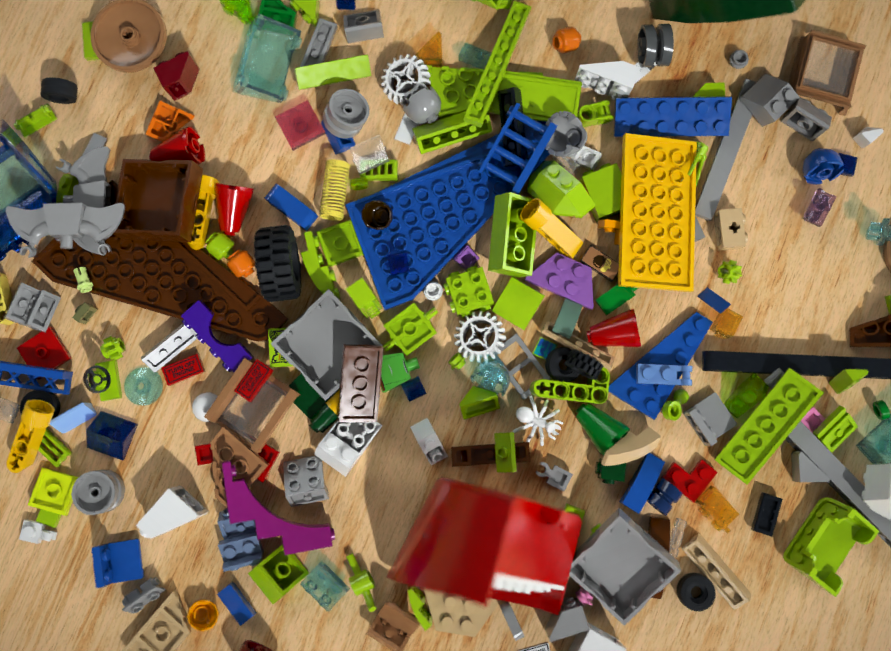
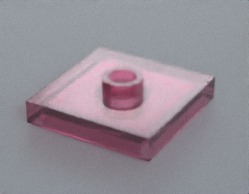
[275,100,326,151]

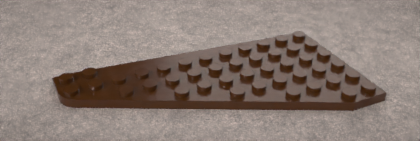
[32,180,289,342]

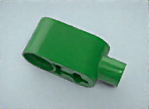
[595,284,639,316]

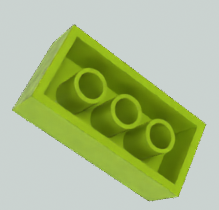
[488,192,536,278]

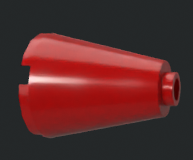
[149,127,205,164]
[215,183,253,236]
[586,309,641,347]

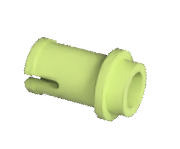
[73,267,93,293]

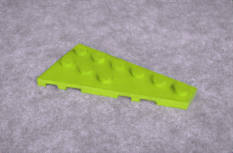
[427,65,543,120]

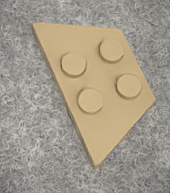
[424,589,499,637]
[122,591,192,651]

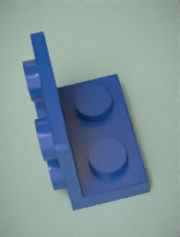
[91,539,144,588]

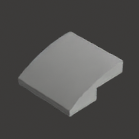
[4,282,61,332]

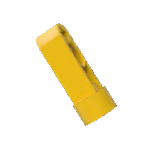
[187,175,219,250]
[520,198,583,259]
[6,399,55,473]

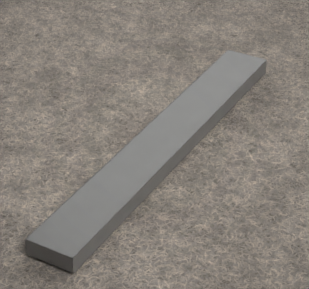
[695,78,756,221]

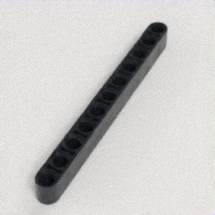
[702,351,891,379]

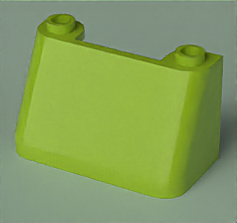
[783,497,879,597]

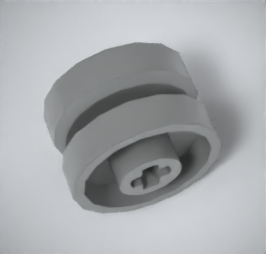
[323,88,369,139]
[71,470,125,515]

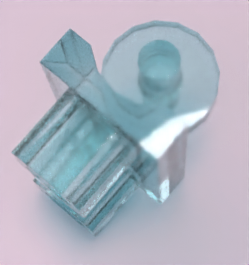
[866,218,891,246]

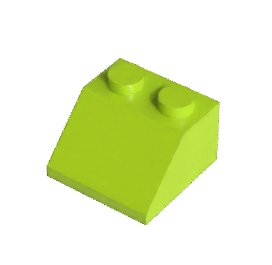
[248,544,309,604]

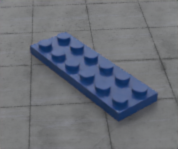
[614,96,732,137]

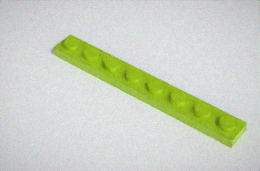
[463,1,532,128]

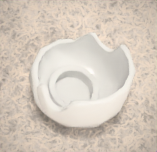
[192,392,218,422]

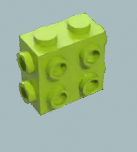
[443,266,494,318]

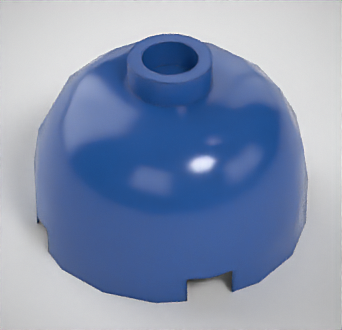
[802,148,844,184]

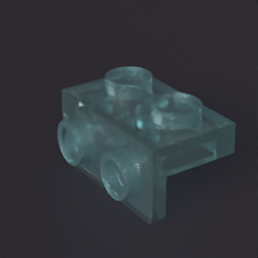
[300,561,350,612]

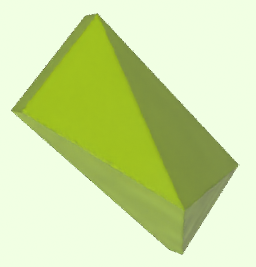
[459,386,500,420]

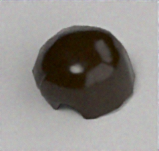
[362,200,393,230]

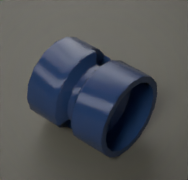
[647,478,683,516]

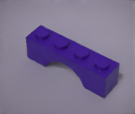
[181,300,254,372]

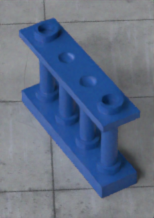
[477,103,557,195]

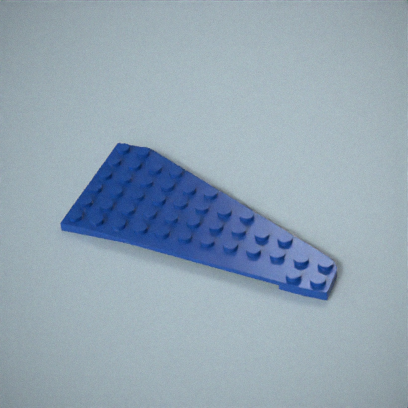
[345,120,550,310]

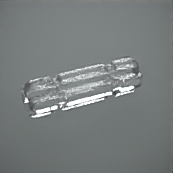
[669,518,687,558]

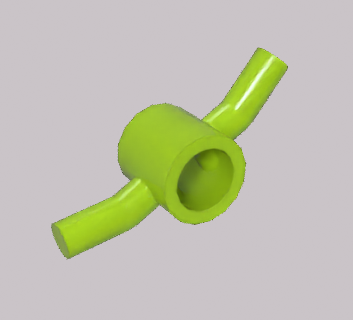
[346,553,376,612]

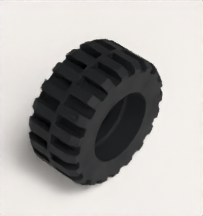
[254,225,302,302]

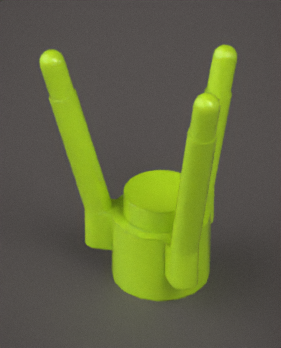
[688,142,709,186]

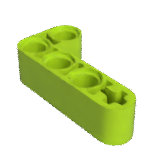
[529,367,610,404]

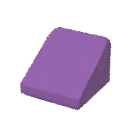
[452,244,480,272]

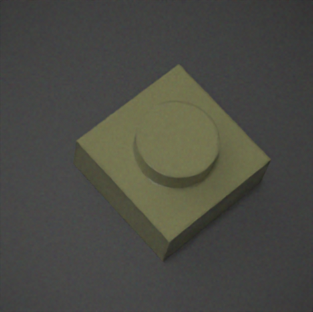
[72,302,98,324]

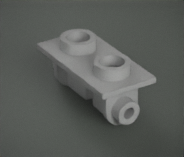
[122,577,166,614]

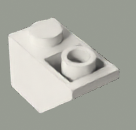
[410,418,448,465]

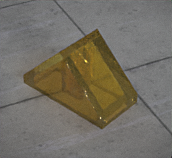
[415,31,442,67]

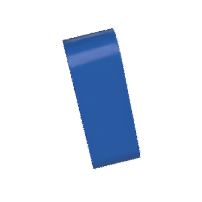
[264,183,319,231]

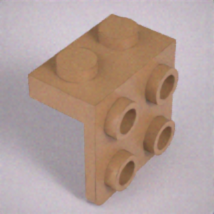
[366,601,420,651]

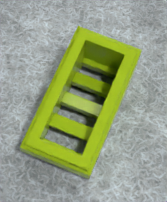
[360,160,398,181]

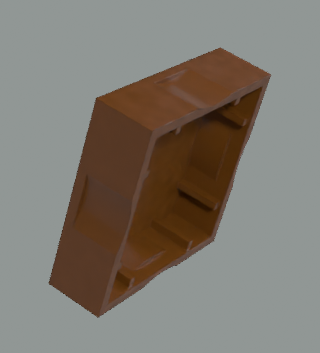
[113,159,203,242]

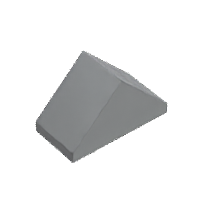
[791,451,831,482]

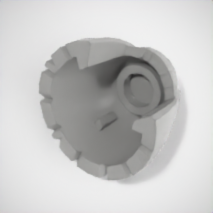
[545,111,588,157]

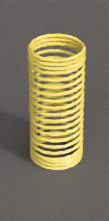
[319,159,350,221]

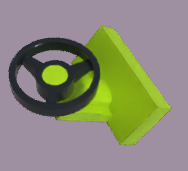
[83,360,122,402]

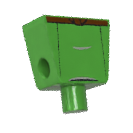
[380,353,420,393]

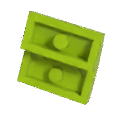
[492,276,545,330]
[408,585,432,631]

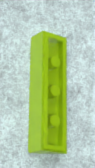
[294,54,371,90]

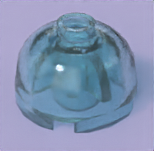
[470,360,510,396]

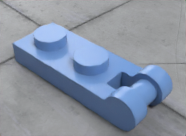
[636,364,692,386]

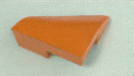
[145,101,194,142]

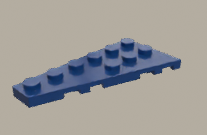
[608,312,713,420]

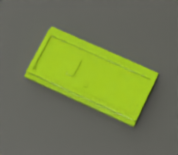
[488,71,582,122]

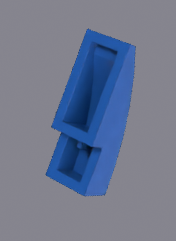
[619,453,665,514]

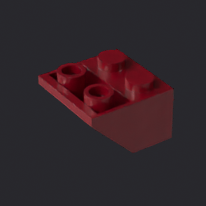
[153,51,200,101]

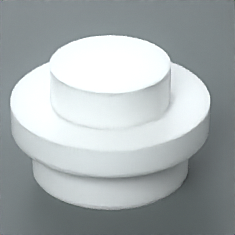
[424,282,443,301]

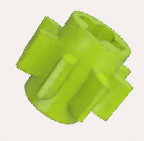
[718,260,742,284]
[100,336,126,361]

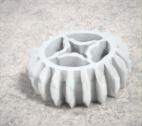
[381,54,431,106]
[454,311,506,363]

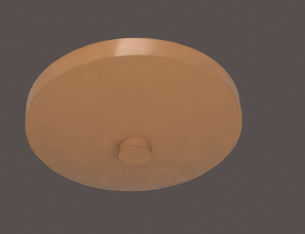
[91,0,167,73]

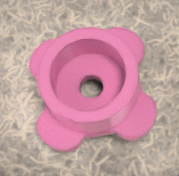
[576,586,594,606]

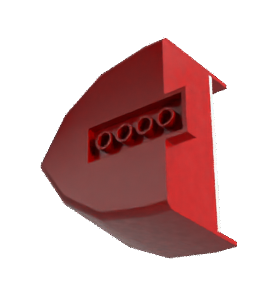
[386,477,582,615]

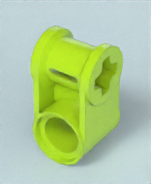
[577,100,614,127]

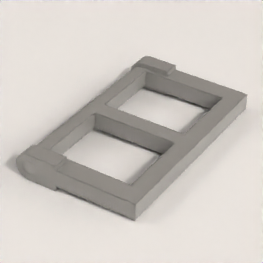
[493,333,551,400]

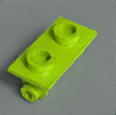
[14,103,57,138]

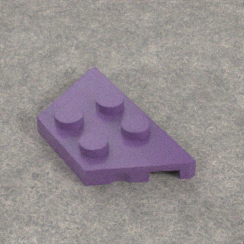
[525,253,594,310]

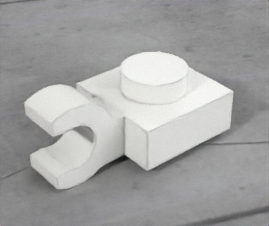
[19,519,58,544]

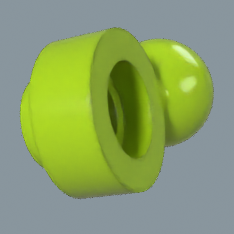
[662,389,689,421]

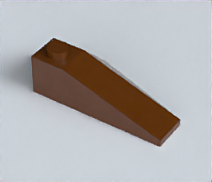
[849,314,891,347]

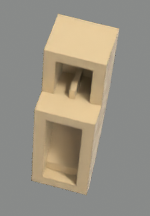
[601,427,661,466]

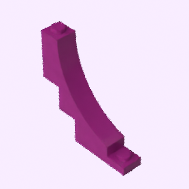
[222,460,335,555]

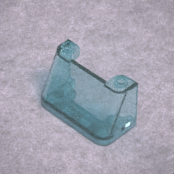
[233,13,302,103]

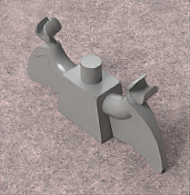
[56,146,112,255]
[6,203,125,258]

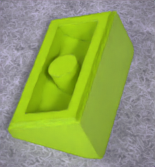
[829,369,869,394]

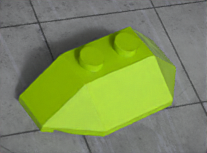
[527,160,595,218]

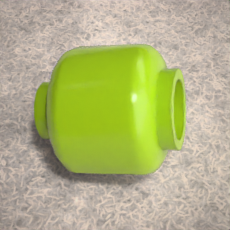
[205,232,235,260]

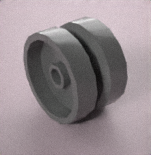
[637,24,674,67]

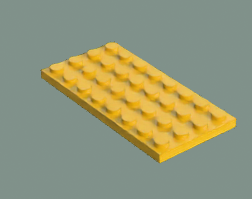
[618,133,697,292]

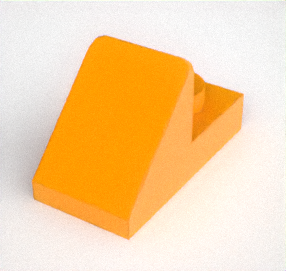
[598,219,620,245]

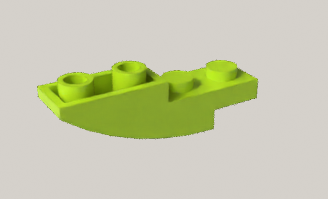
[301,231,341,299]

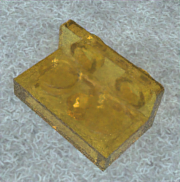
[695,485,739,534]

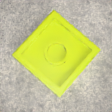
[28,467,79,516]

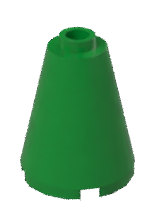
[576,403,630,456]

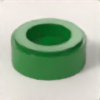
[873,400,890,420]

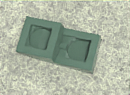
[552,298,583,339]

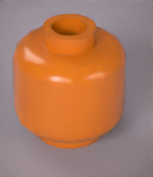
[552,27,581,54]
[227,249,255,278]

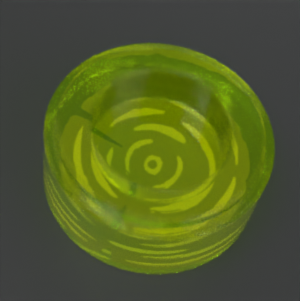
[349,178,369,190]

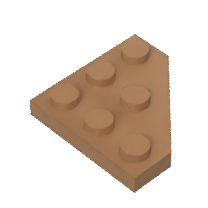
[210,426,269,508]

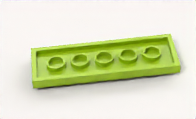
[714,368,824,485]

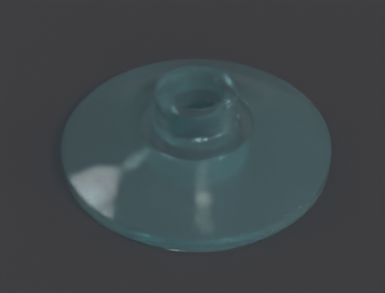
[124,367,163,406]

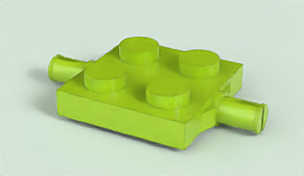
[383,303,438,356]

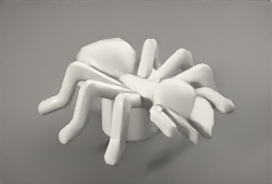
[513,395,563,446]

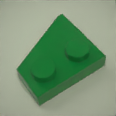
[257,0,297,33]

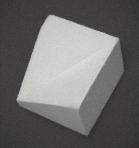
[852,127,884,148]

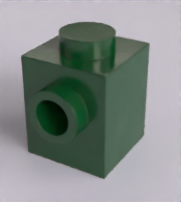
[595,458,626,484]

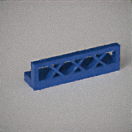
[0,361,73,395]

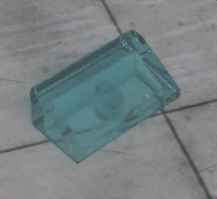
[458,43,491,69]

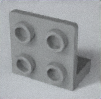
[683,393,737,446]
[283,455,329,507]

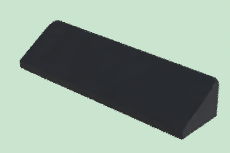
[498,87,528,167]

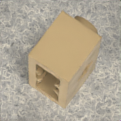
[714,208,748,251]

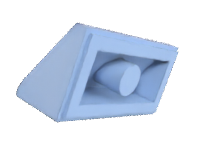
[50,402,97,433]

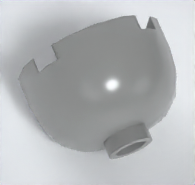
[403,87,441,124]

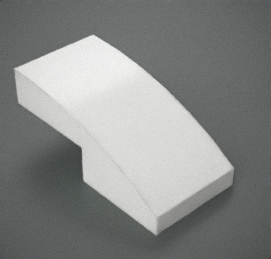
[566,145,602,171]

